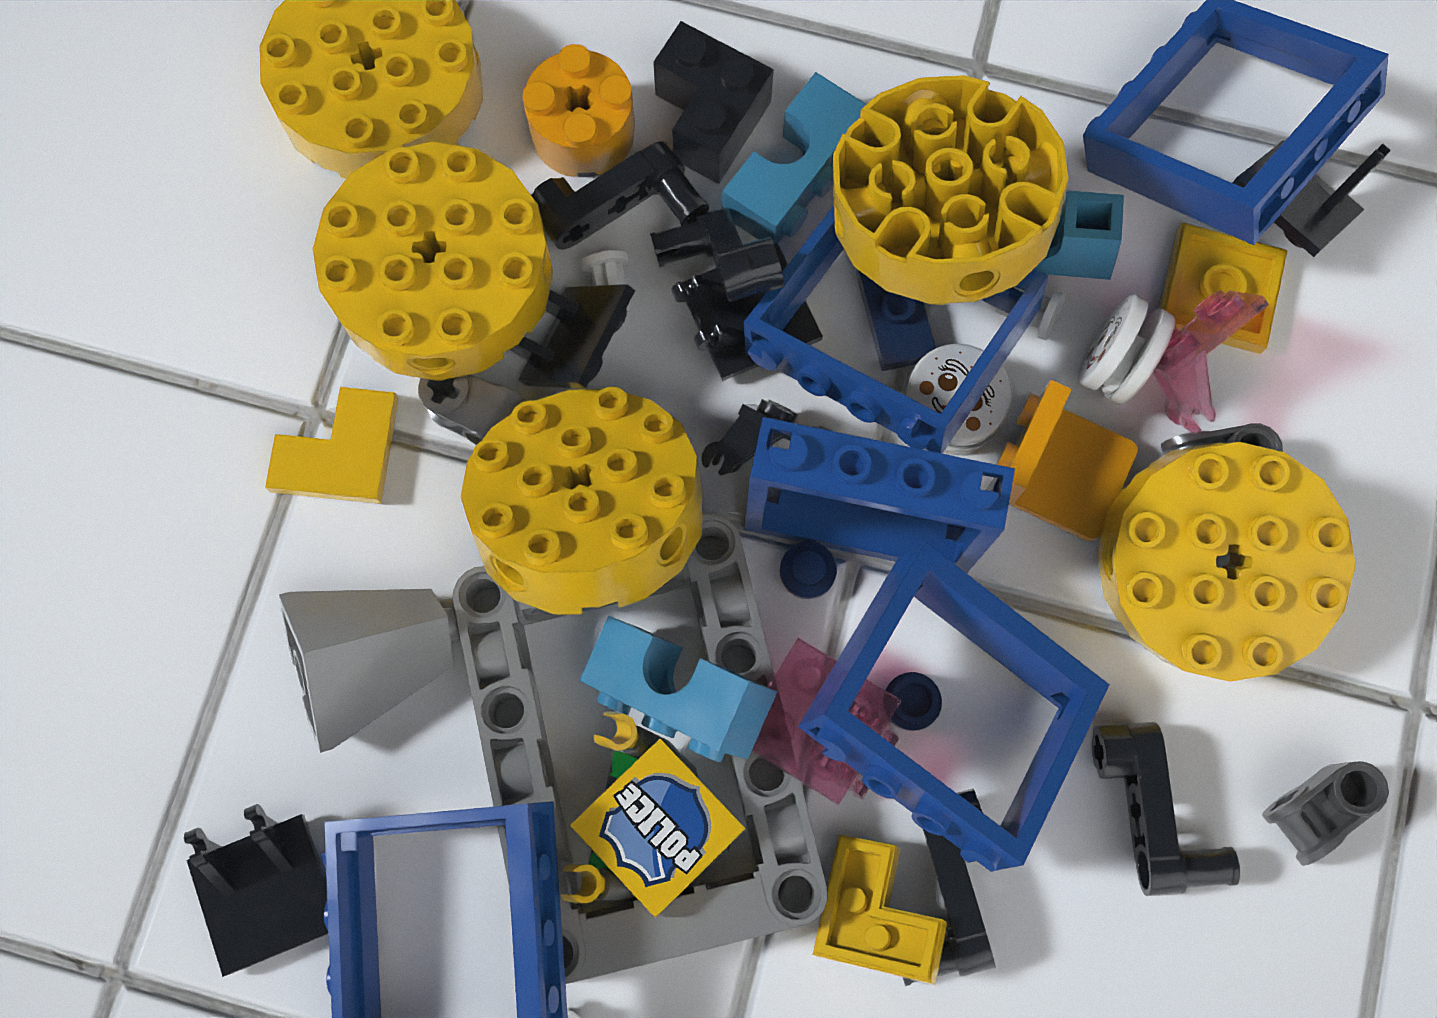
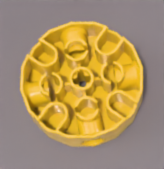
[259,0,483,179]
[833,75,1069,305]
[312,142,554,381]
[460,387,703,615]
[1097,442,1356,682]

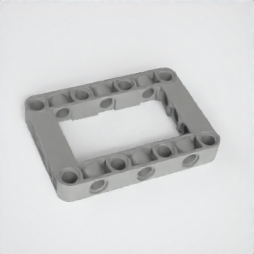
[453,514,827,984]

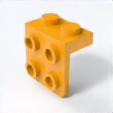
[996,380,1138,541]

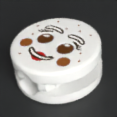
[1078,294,1175,405]
[904,344,1012,454]

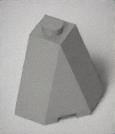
[279,589,459,753]

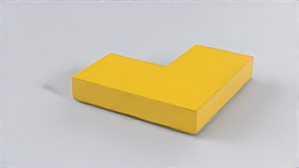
[265,387,399,504]
[812,834,947,985]

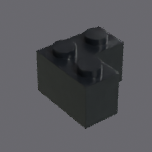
[653,21,774,184]

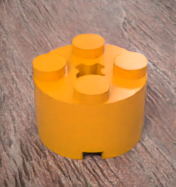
[522,44,635,177]

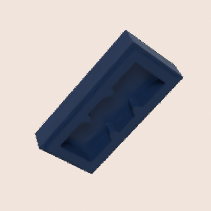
[855,268,936,372]

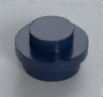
[779,542,837,599]
[883,672,942,731]

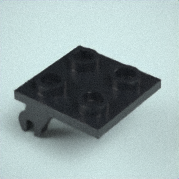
[1232,140,1391,257]
[671,243,823,382]
[510,284,636,389]
[701,399,832,476]
[184,804,328,977]

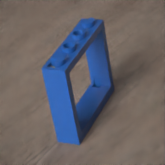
[1083,0,1389,245]
[744,205,1048,454]
[744,417,1015,573]
[798,542,1110,872]
[321,801,568,1018]

